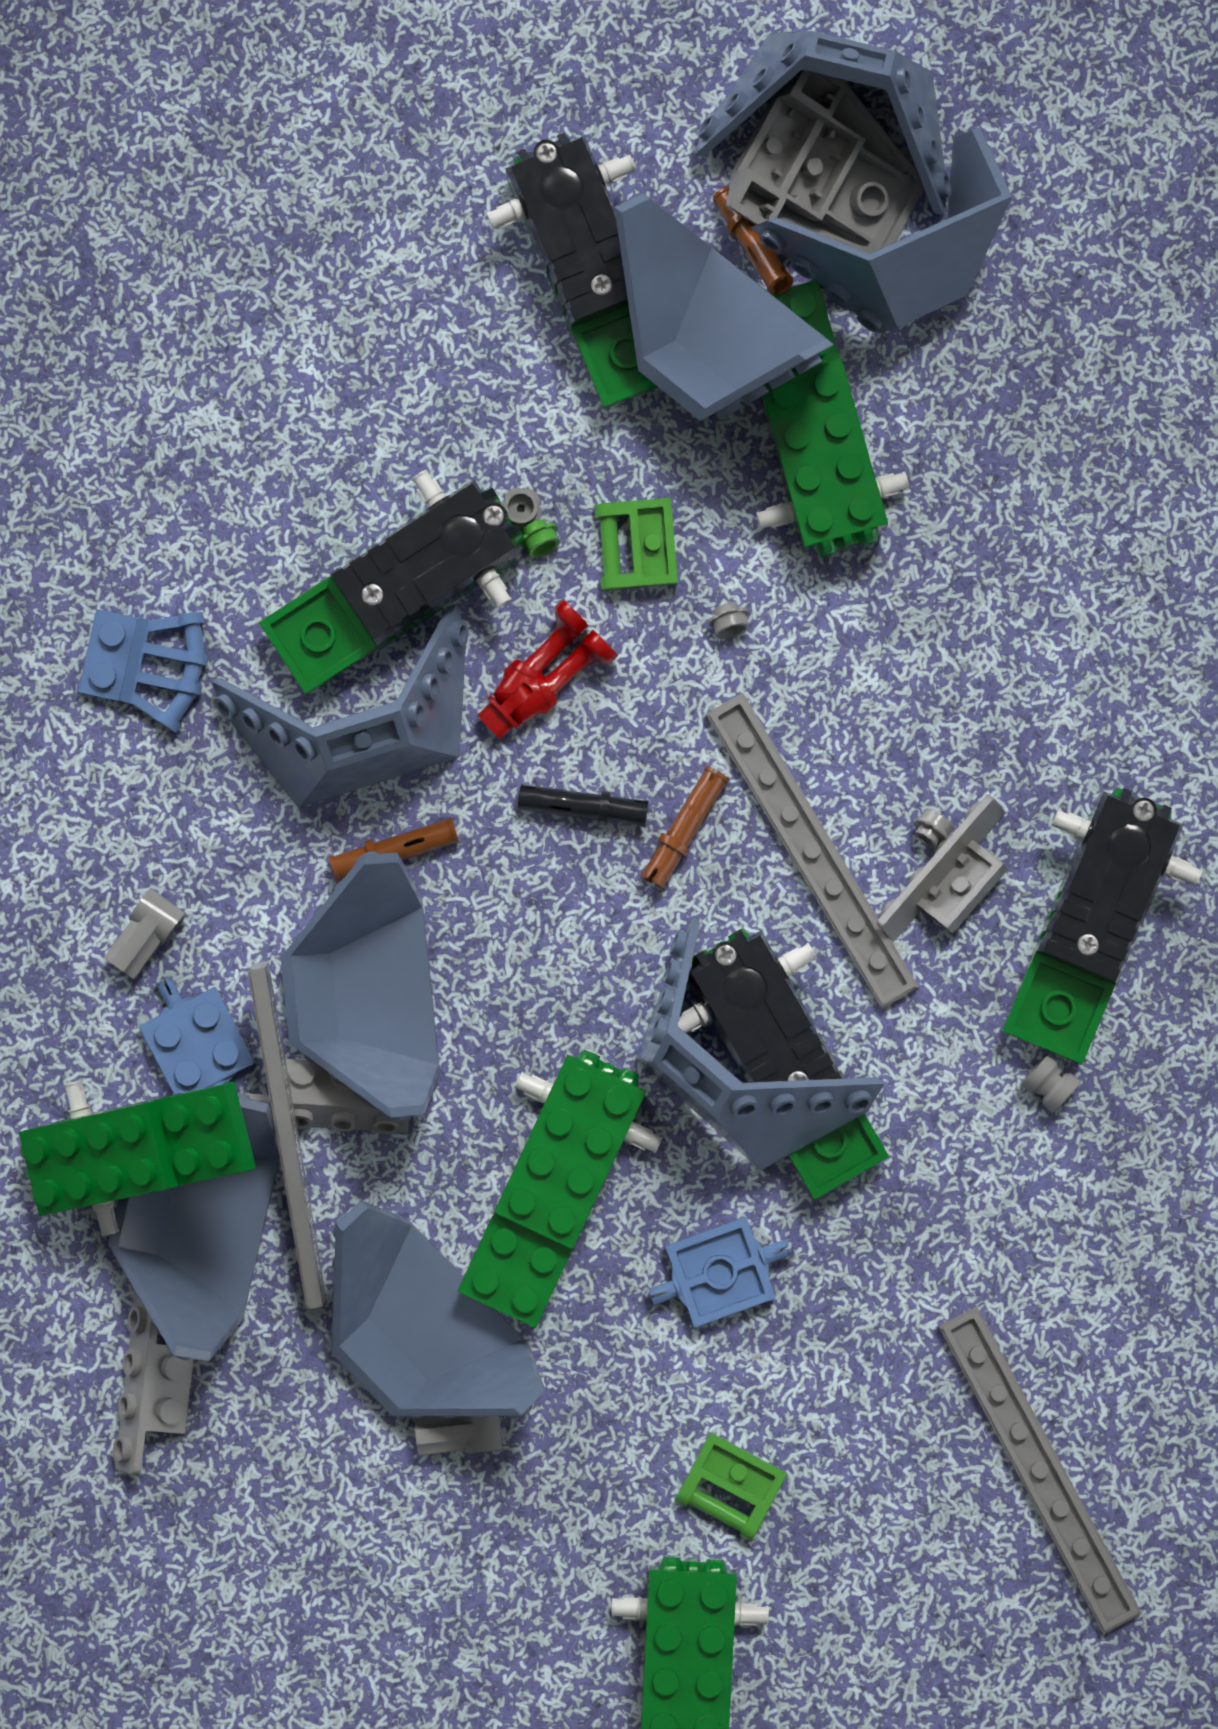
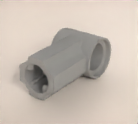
[104,888,186,980]
[414,1416,503,1455]

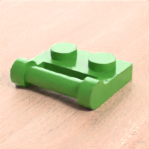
[594,498,678,591]
[674,1432,787,1542]

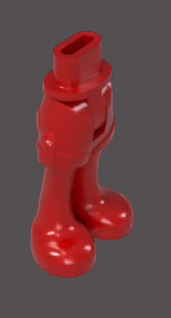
[477,599,618,740]

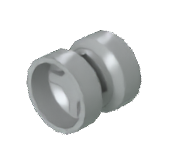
[1020,1053,1081,1113]

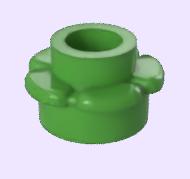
[520,520,560,558]

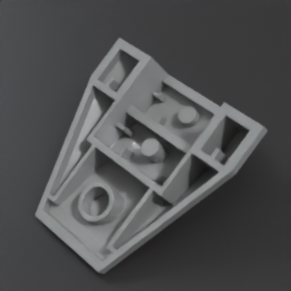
[726,70,924,254]

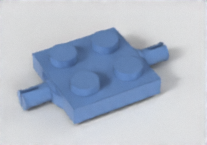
[139,976,255,1094]
[648,1217,792,1328]

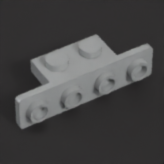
[876,794,1008,941]
[238,1059,409,1134]
[113,1297,194,1474]

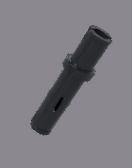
[517,784,649,827]

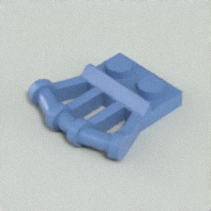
[78,609,209,733]

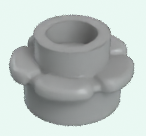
[501,487,542,530]
[708,602,749,639]
[913,809,954,848]

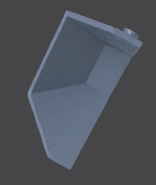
[695,31,952,215]
[750,127,1012,333]
[614,193,834,421]
[211,604,468,808]
[281,852,440,1121]
[636,917,884,1170]
[108,1094,280,1362]
[330,1201,546,1418]

